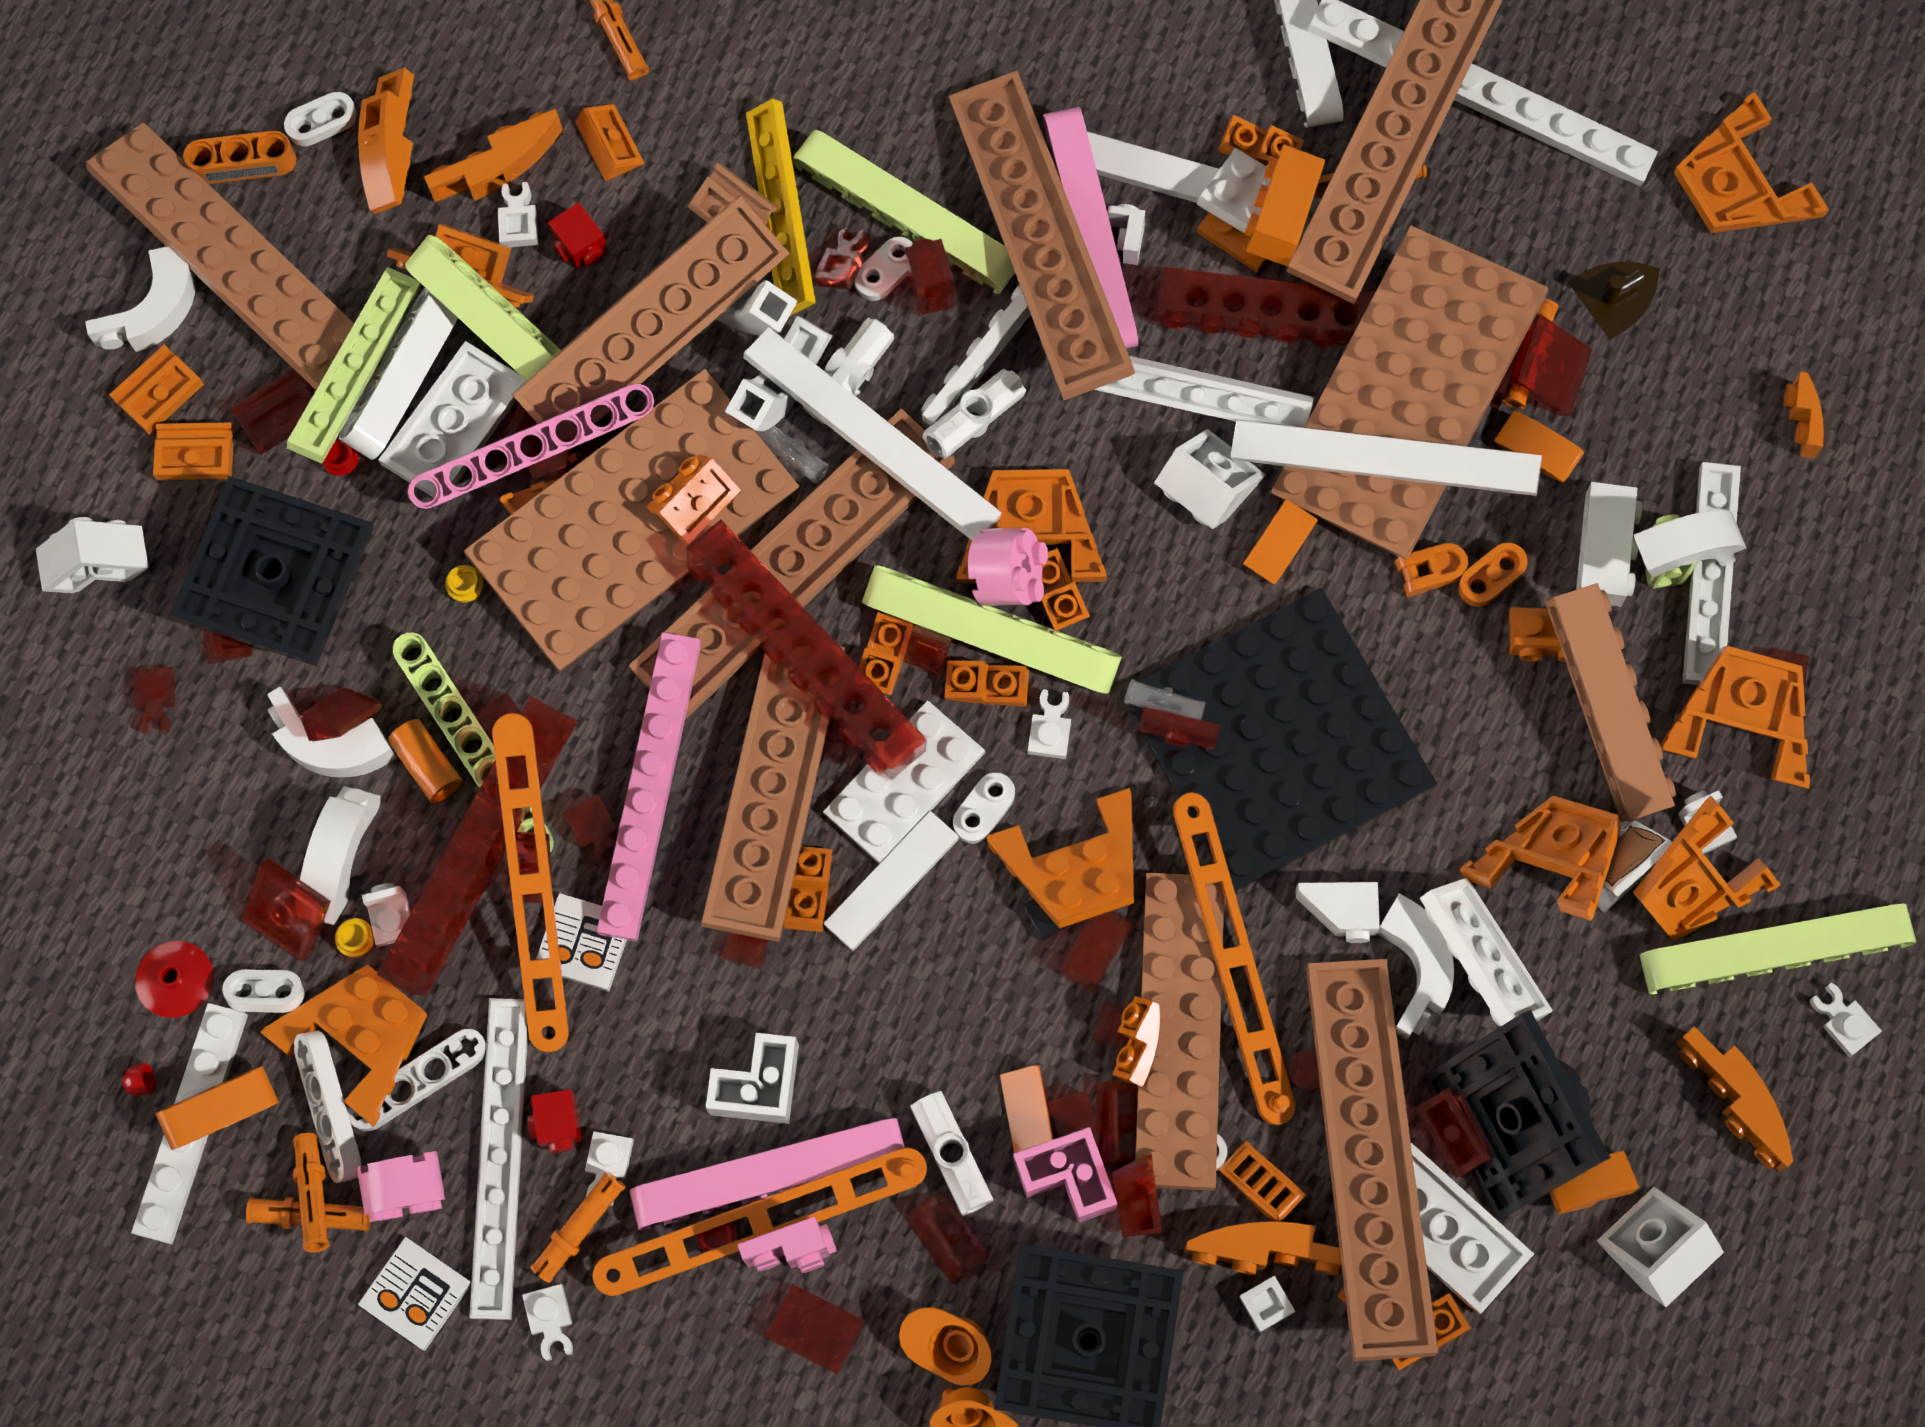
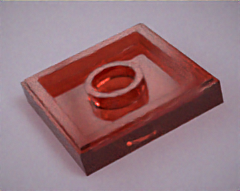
[1509,314,1593,417]
[242,858,331,962]

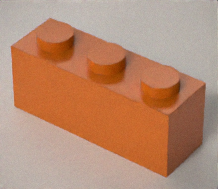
[1244,144,1325,267]

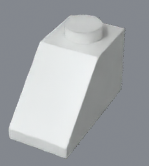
[1296,882,1379,943]

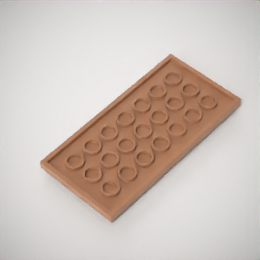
[1270,226,1548,560]
[464,369,799,673]

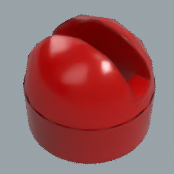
[122,1062,156,1096]

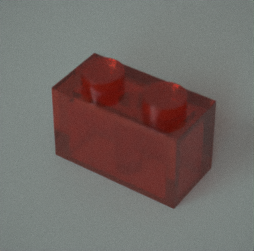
[905,239,955,316]

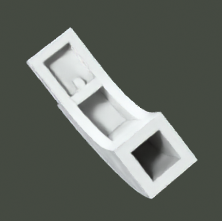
[85,246,196,352]
[716,280,797,336]
[725,316,832,431]
[1634,510,1746,577]
[267,687,397,777]
[297,786,381,925]
[1377,893,1454,1041]

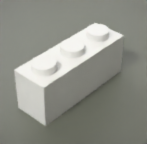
[1576,482,1642,607]

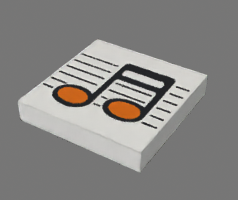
[536,893,627,992]
[358,1237,472,1351]

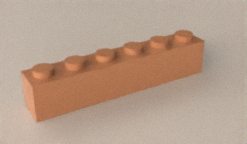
[1545,583,1676,822]

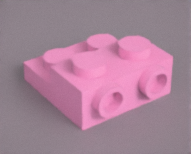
[737,1216,837,1273]

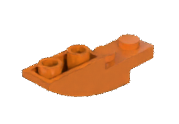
[358,67,414,214]
[424,109,563,203]
[1676,1026,1793,1172]
[1184,1222,1342,1275]

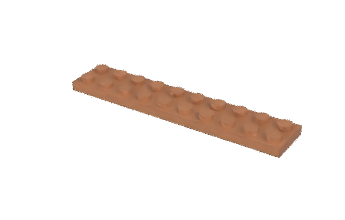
[1286,0,1502,304]
[949,70,1135,401]
[86,122,385,390]
[629,409,955,720]
[1306,959,1438,1361]

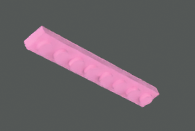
[597,632,702,942]

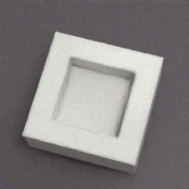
[1238,1276,1295,1333]

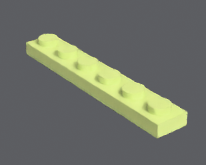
[287,267,421,464]

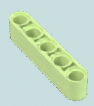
[405,235,561,380]

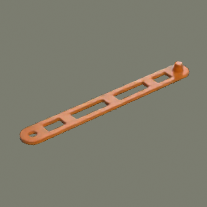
[492,713,569,1052]
[1173,793,1295,1125]
[593,1147,927,1296]

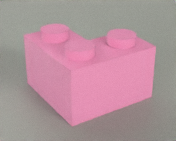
[1013,1127,1117,1223]

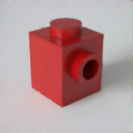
[548,202,608,269]
[527,1089,582,1153]

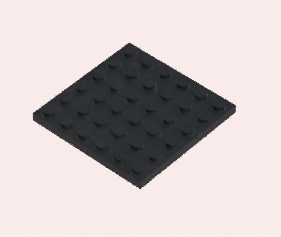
[1120,588,1437,892]

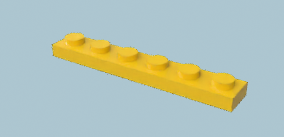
[746,98,816,316]

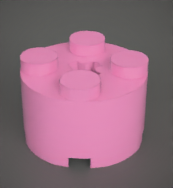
[968,528,1048,606]
[357,1151,445,1222]

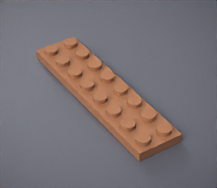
[512,195,789,442]
[702,633,845,942]
[1134,873,1224,1191]

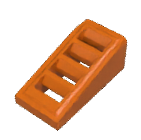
[1218,1141,1306,1222]

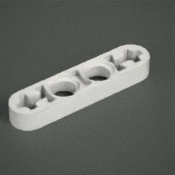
[347,1029,486,1132]
[294,1030,361,1183]

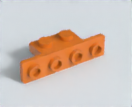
[386,224,534,307]

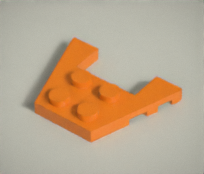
[1674,92,1829,233]
[957,469,1106,584]
[1660,646,1810,789]
[986,788,1134,928]
[1460,796,1622,921]
[1633,796,1780,941]
[261,964,427,1127]

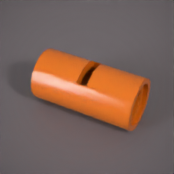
[387,719,463,803]

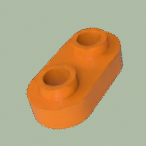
[1458,543,1528,607]

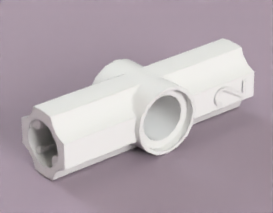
[803,318,894,425]
[922,369,1026,459]
[910,1091,994,1216]

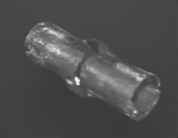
[757,425,829,484]
[1124,679,1206,726]

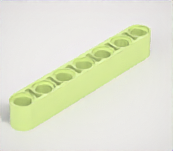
[792,130,1015,294]
[862,565,1122,694]
[393,633,554,860]
[1640,903,1916,994]

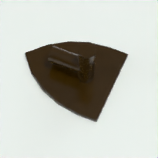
[1567,262,1660,340]

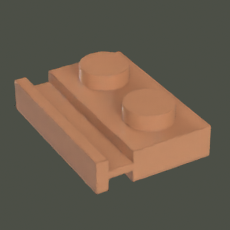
[688,163,778,225]

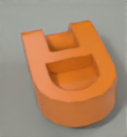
[1395,543,1468,597]

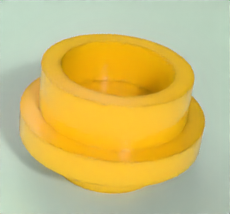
[445,565,484,603]
[335,918,375,958]

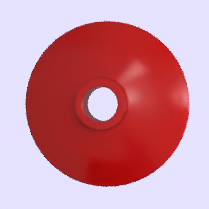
[135,941,214,1018]

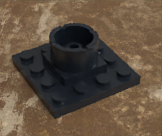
[170,476,374,667]
[1422,1010,1611,1221]
[994,1244,1184,1427]

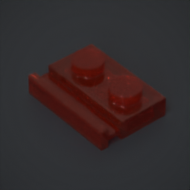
[230,369,313,455]
[765,1284,865,1375]

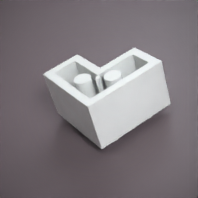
[36,517,149,593]
[706,1033,799,1124]

